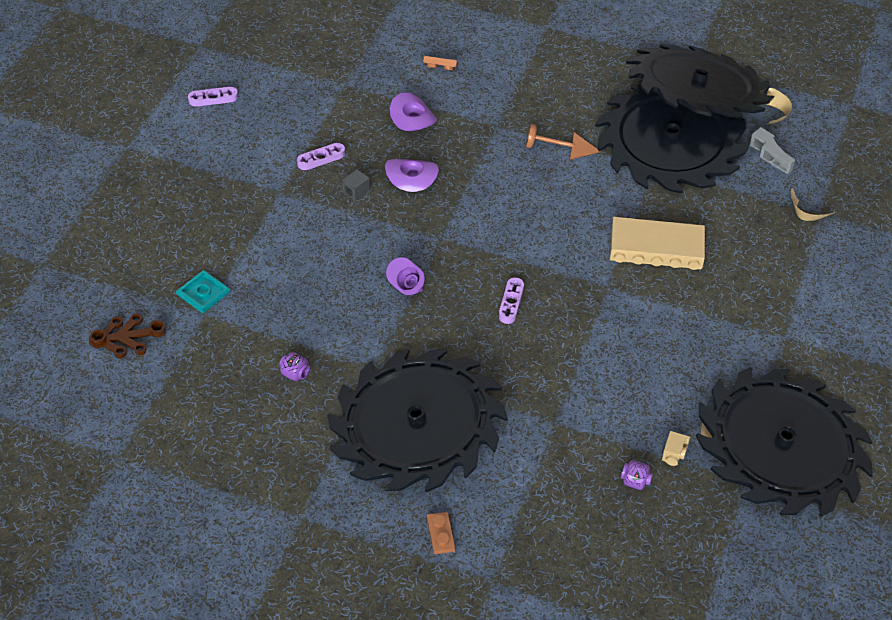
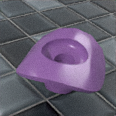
[389,92,437,131]
[385,159,439,192]

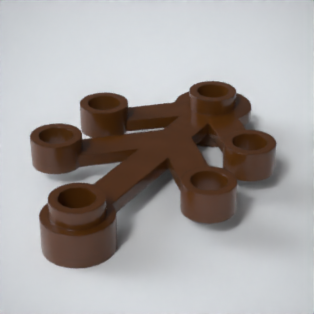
[89,313,166,358]

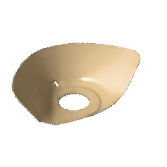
[766,88,792,125]
[791,188,837,221]

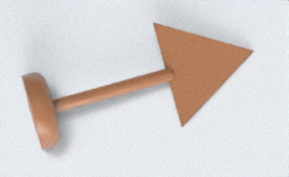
[526,124,601,160]

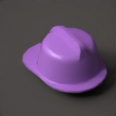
[386,257,425,295]

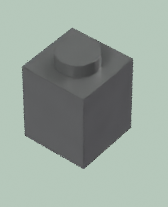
[342,169,370,200]

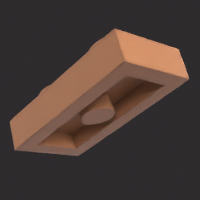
[423,56,458,71]
[427,512,455,554]

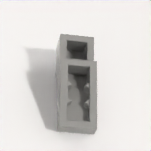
[750,127,795,174]

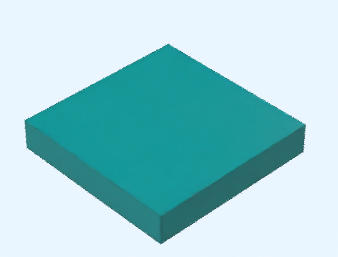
[176,270,230,313]

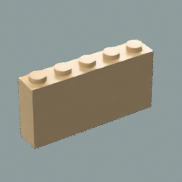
[610,217,705,270]

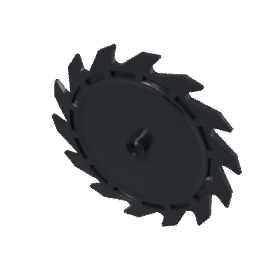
[626,44,775,118]
[595,84,750,193]
[327,349,508,492]
[696,367,873,517]

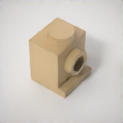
[662,431,690,466]

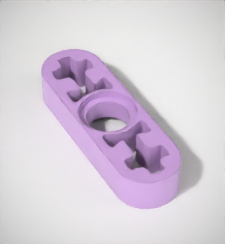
[188,87,238,106]
[297,143,345,170]
[499,278,524,324]

